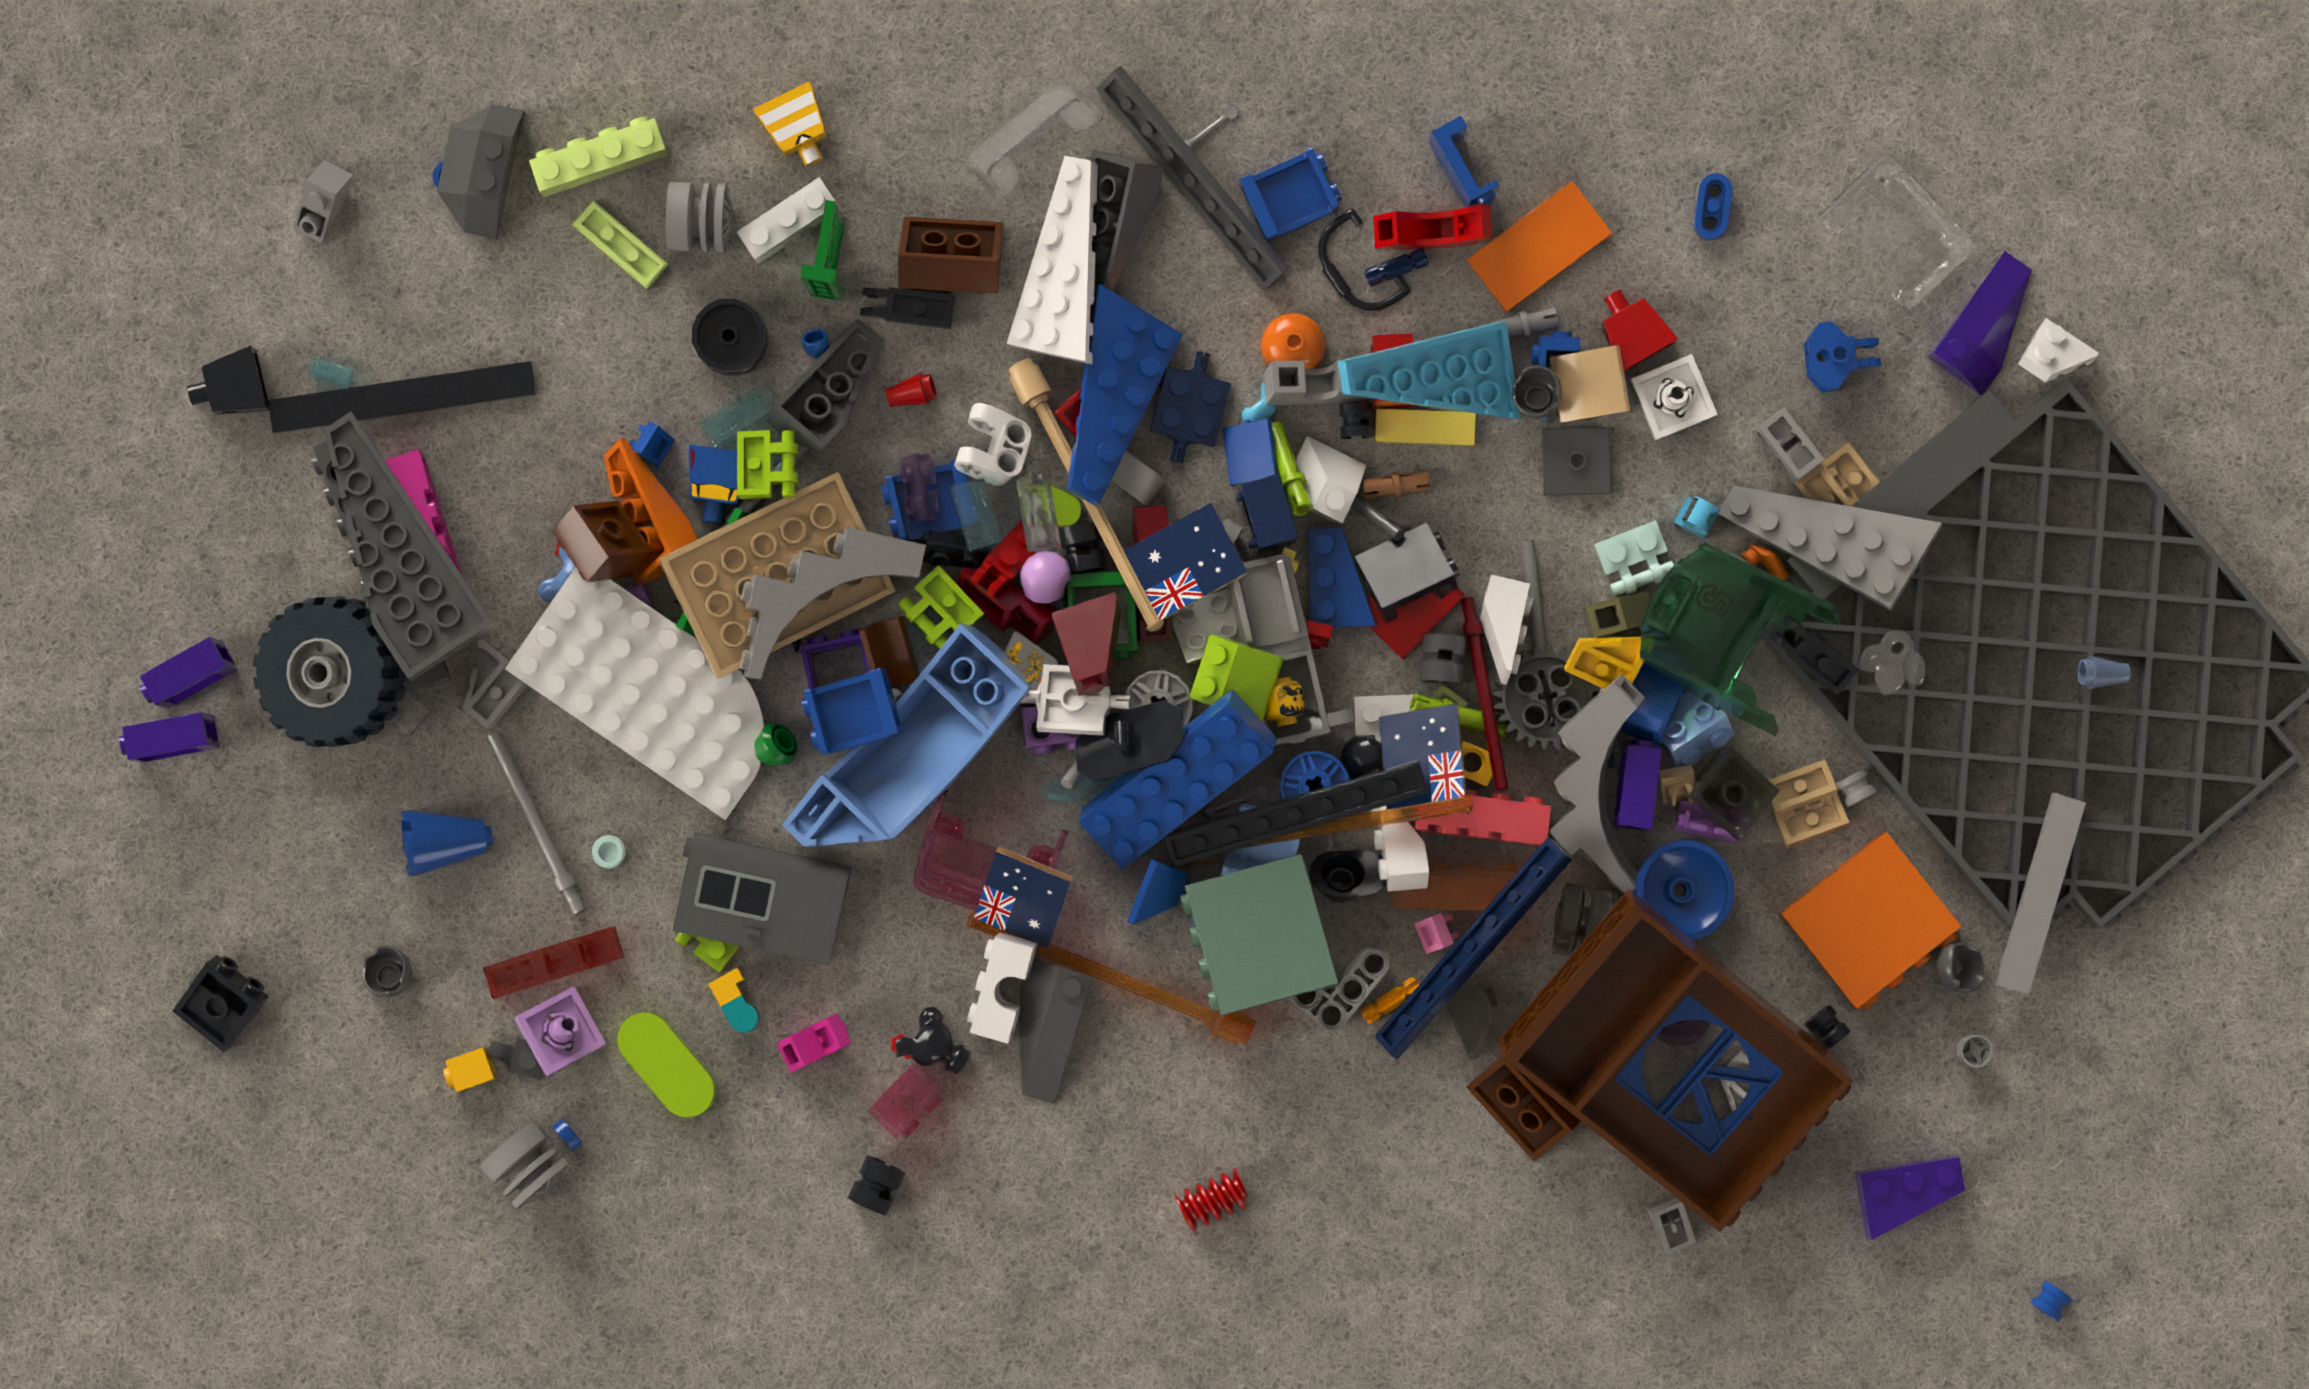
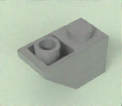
[293,160,353,243]

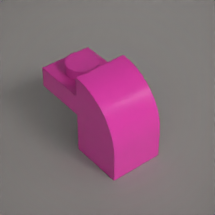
[776,1013,851,1073]

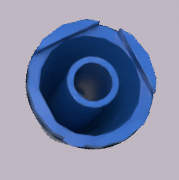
[401,810,493,877]

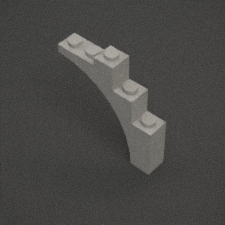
[740,527,926,680]
[1548,674,1645,894]

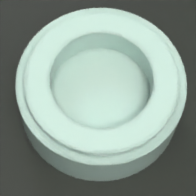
[592,835,626,869]

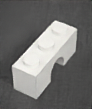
[737,177,840,264]
[967,932,1038,1044]

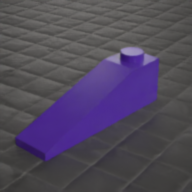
[1928,251,2032,396]

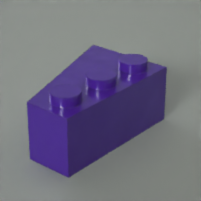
[1855,1156,1965,1240]

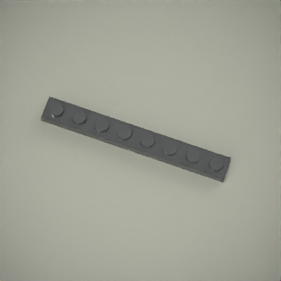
[1096,66,1289,291]

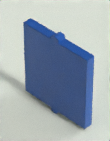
[1222,419,1278,485]

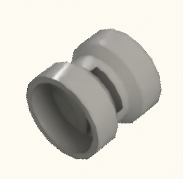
[1955,1034,1994,1068]

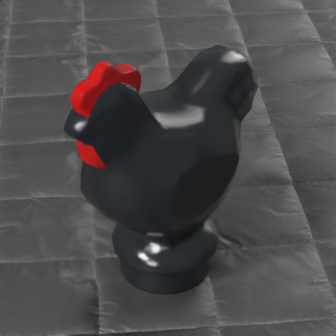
[891,1007,971,1075]

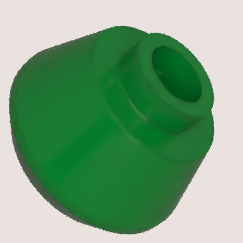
[754,723,797,766]

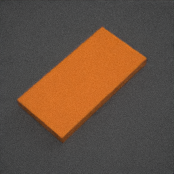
[1467,181,1612,313]

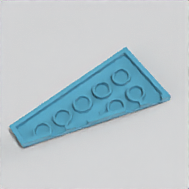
[1338,321,1521,419]

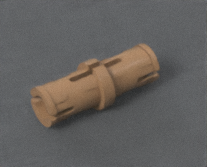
[1362,470,1431,500]

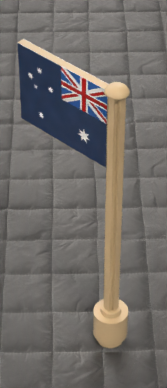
[1008,358,1249,632]

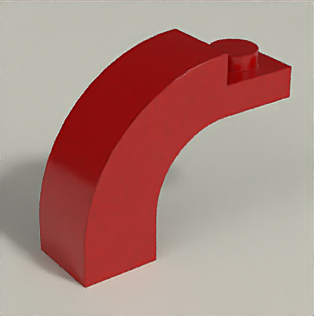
[1373,204,1492,250]

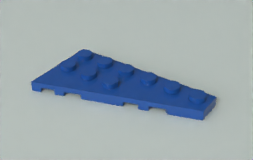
[1067,284,1183,506]

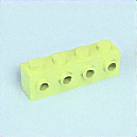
[529,116,669,197]

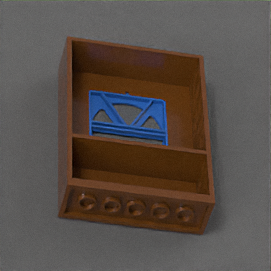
[1498,889,1853,1232]

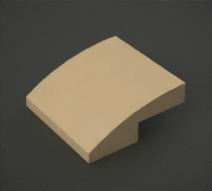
[1549,345,1631,422]
[1795,441,1880,506]
[1763,760,1850,849]

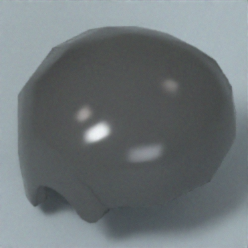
[1512,365,1562,419]
[1936,942,1984,993]
[362,945,413,998]

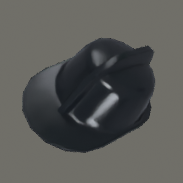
[1310,850,1386,903]

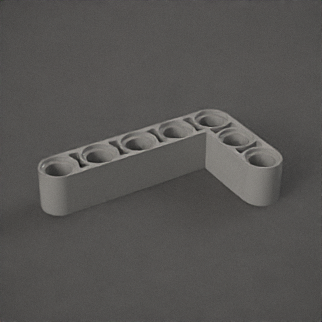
[1287,947,1389,1031]

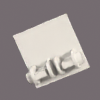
[1172,588,1241,664]

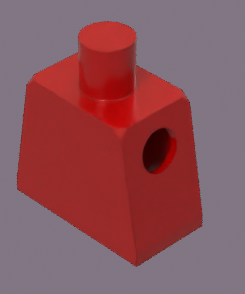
[1601,289,1678,372]

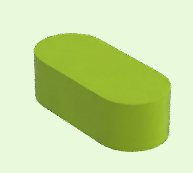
[617,1012,717,1117]

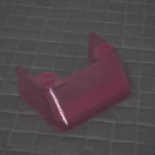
[913,790,1069,911]

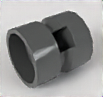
[1420,634,1466,684]

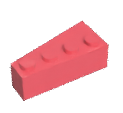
[1413,789,1551,846]

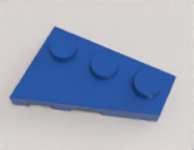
[1309,527,1377,628]

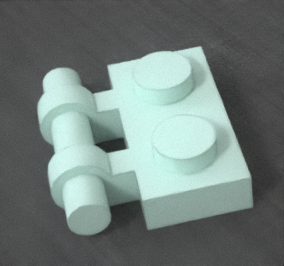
[1594,520,1676,597]

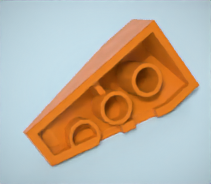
[603,438,698,584]

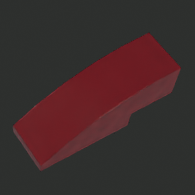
[957,567,1059,645]

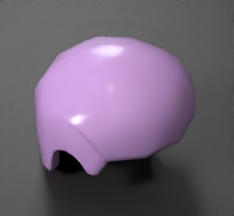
[1020,551,1071,603]

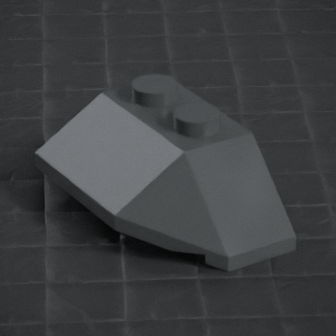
[437,104,525,239]

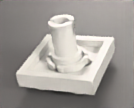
[1630,354,1718,441]

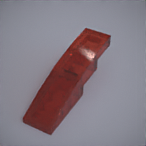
[483,926,625,999]

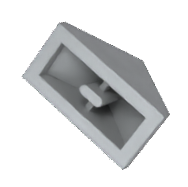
[1645,1195,1696,1255]

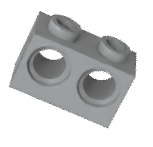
[1753,407,1825,484]

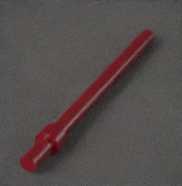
[1461,597,1509,791]

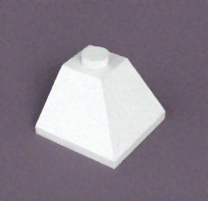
[1284,436,1367,525]

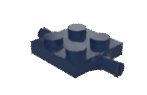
[1150,351,1231,463]

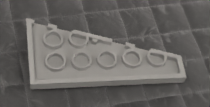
[1718,485,1942,611]

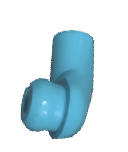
[1242,383,1276,422]

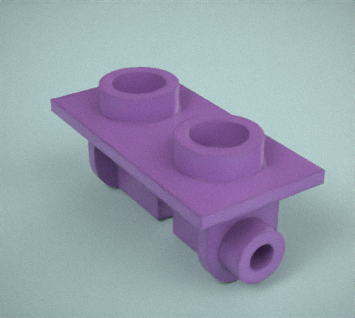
[1674,799,1747,843]

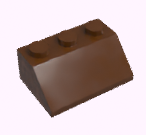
[898,217,1003,294]
[1466,1054,1581,1161]

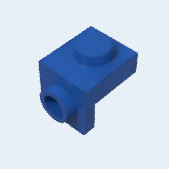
[1531,331,1580,367]

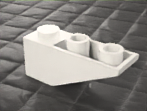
[1480,574,1533,685]
[1370,806,1429,892]

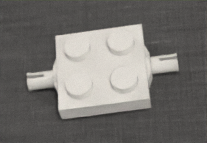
[1020,664,1131,736]

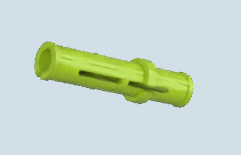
[1272,422,1314,516]
[1409,693,1509,738]

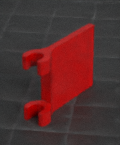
[1368,588,1465,659]

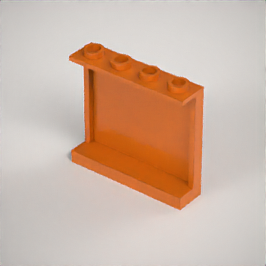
[1778,832,1962,1010]

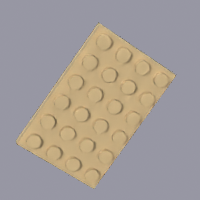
[658,472,896,679]

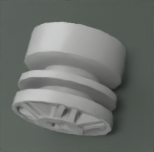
[665,181,732,253]
[1124,670,1193,727]
[479,1121,570,1210]

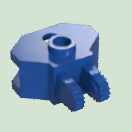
[1804,322,1882,393]

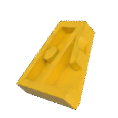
[1564,637,1654,689]

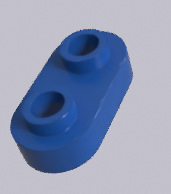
[1693,173,1732,240]

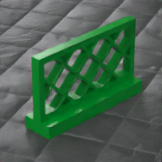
[800,200,845,301]

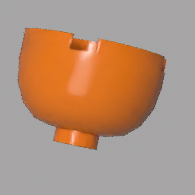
[1260,313,1326,369]

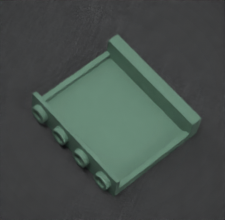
[1180,854,1338,1018]

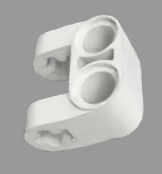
[954,403,1031,486]

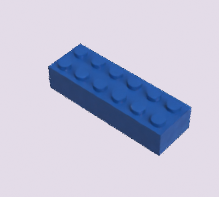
[1078,689,1277,870]

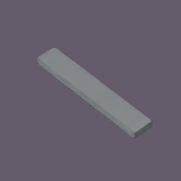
[1995,793,2086,995]

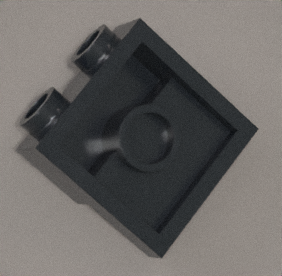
[173,955,269,1052]

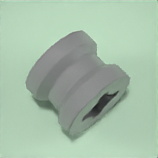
[1835,768,1877,807]

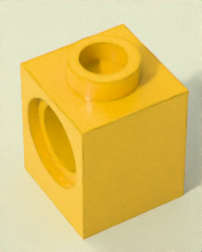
[1462,740,1492,788]
[443,1047,498,1092]

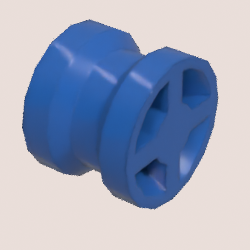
[2030,1281,2073,1321]

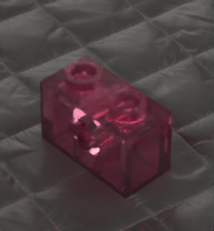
[867,1062,944,1139]

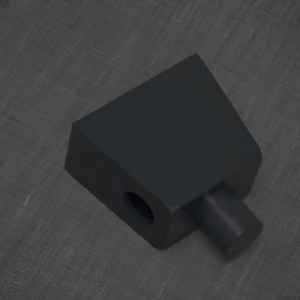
[187,346,269,415]

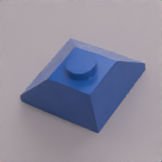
[1127,859,1193,925]

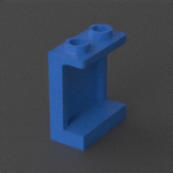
[1429,116,1500,207]
[1239,147,1342,242]
[881,460,979,541]
[1619,649,1690,746]
[802,668,904,755]

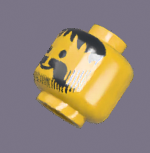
[1264,676,1306,727]

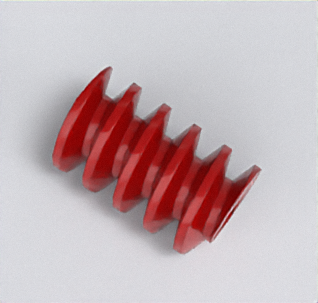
[1174,1167,1248,1231]

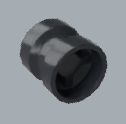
[1339,402,1373,439]
[1804,1004,1851,1050]

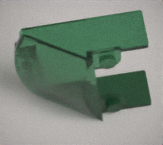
[1640,543,1840,736]

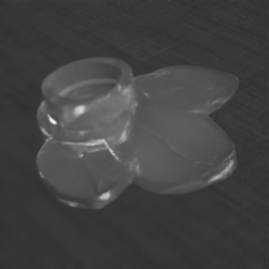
[1859,630,1926,696]

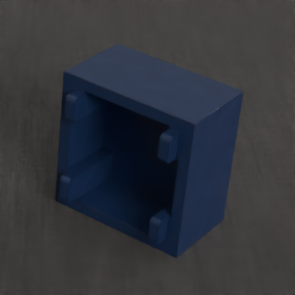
[1235,473,1298,554]

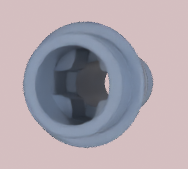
[2078,656,2131,689]

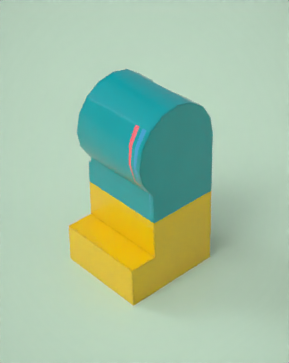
[708,968,760,1032]

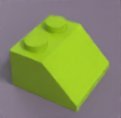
[1189,634,1284,721]

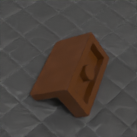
[859,616,920,688]

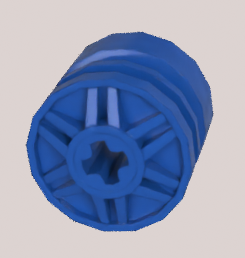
[1280,751,1349,799]

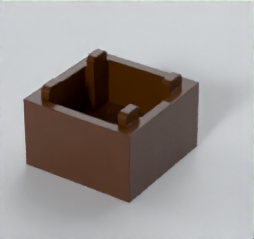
[552,500,653,583]

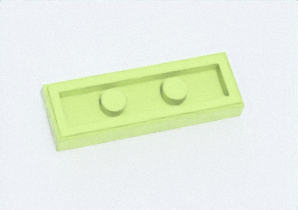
[572,200,669,290]

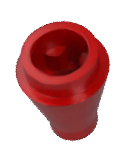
[886,372,937,407]

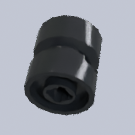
[1057,522,1108,574]
[847,1155,906,1216]

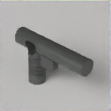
[1351,495,1412,541]

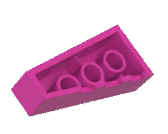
[385,449,462,574]

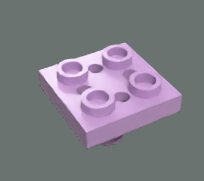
[514,986,606,1077]

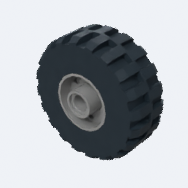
[253,596,407,747]

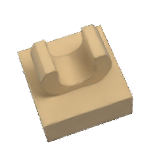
[1659,765,1696,806]

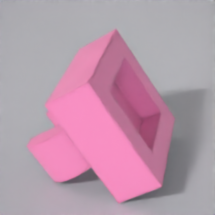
[1414,913,1459,954]

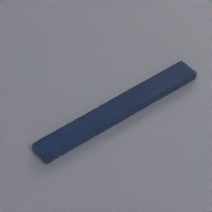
[1375,837,1572,1060]

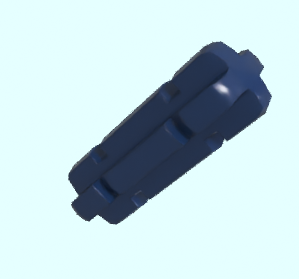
[1364,248,1429,286]

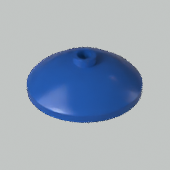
[1635,840,1734,940]

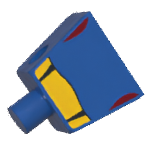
[689,445,741,524]

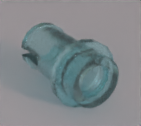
[309,356,353,388]

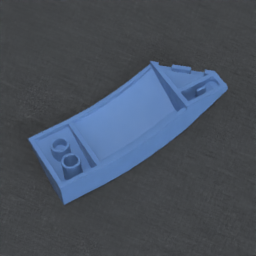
[782,623,1032,847]

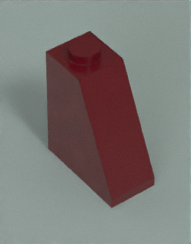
[1051,592,1121,696]

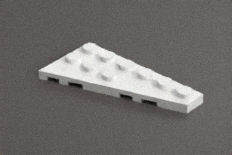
[1007,156,1098,365]

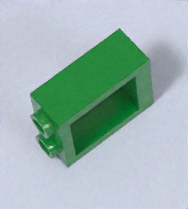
[1067,571,1138,660]

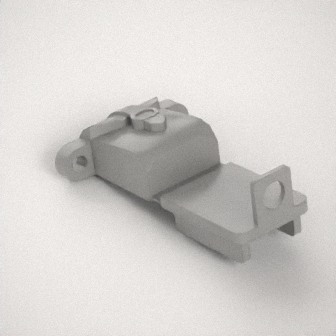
[1228,554,1355,746]

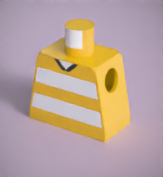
[753,81,827,167]

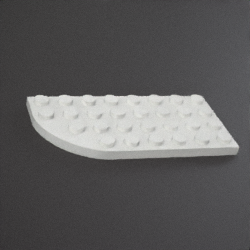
[505,567,764,820]

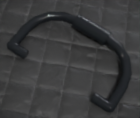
[1318,209,1410,311]

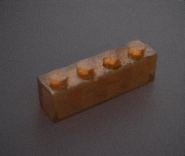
[1390,863,1518,911]

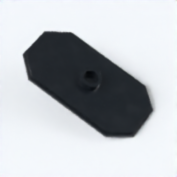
[1076,700,1184,782]

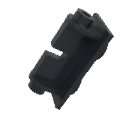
[921,530,991,570]

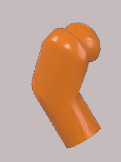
[1742,544,1789,583]

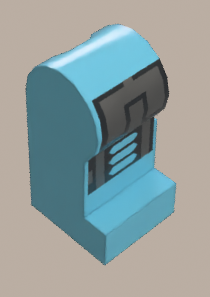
[1673,496,1720,539]

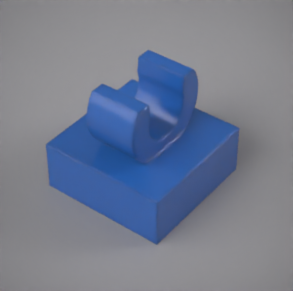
[629,421,675,468]

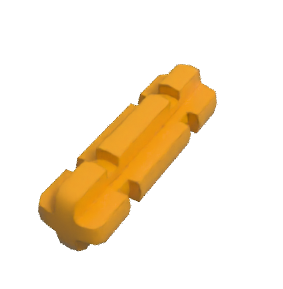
[1361,977,1419,1024]

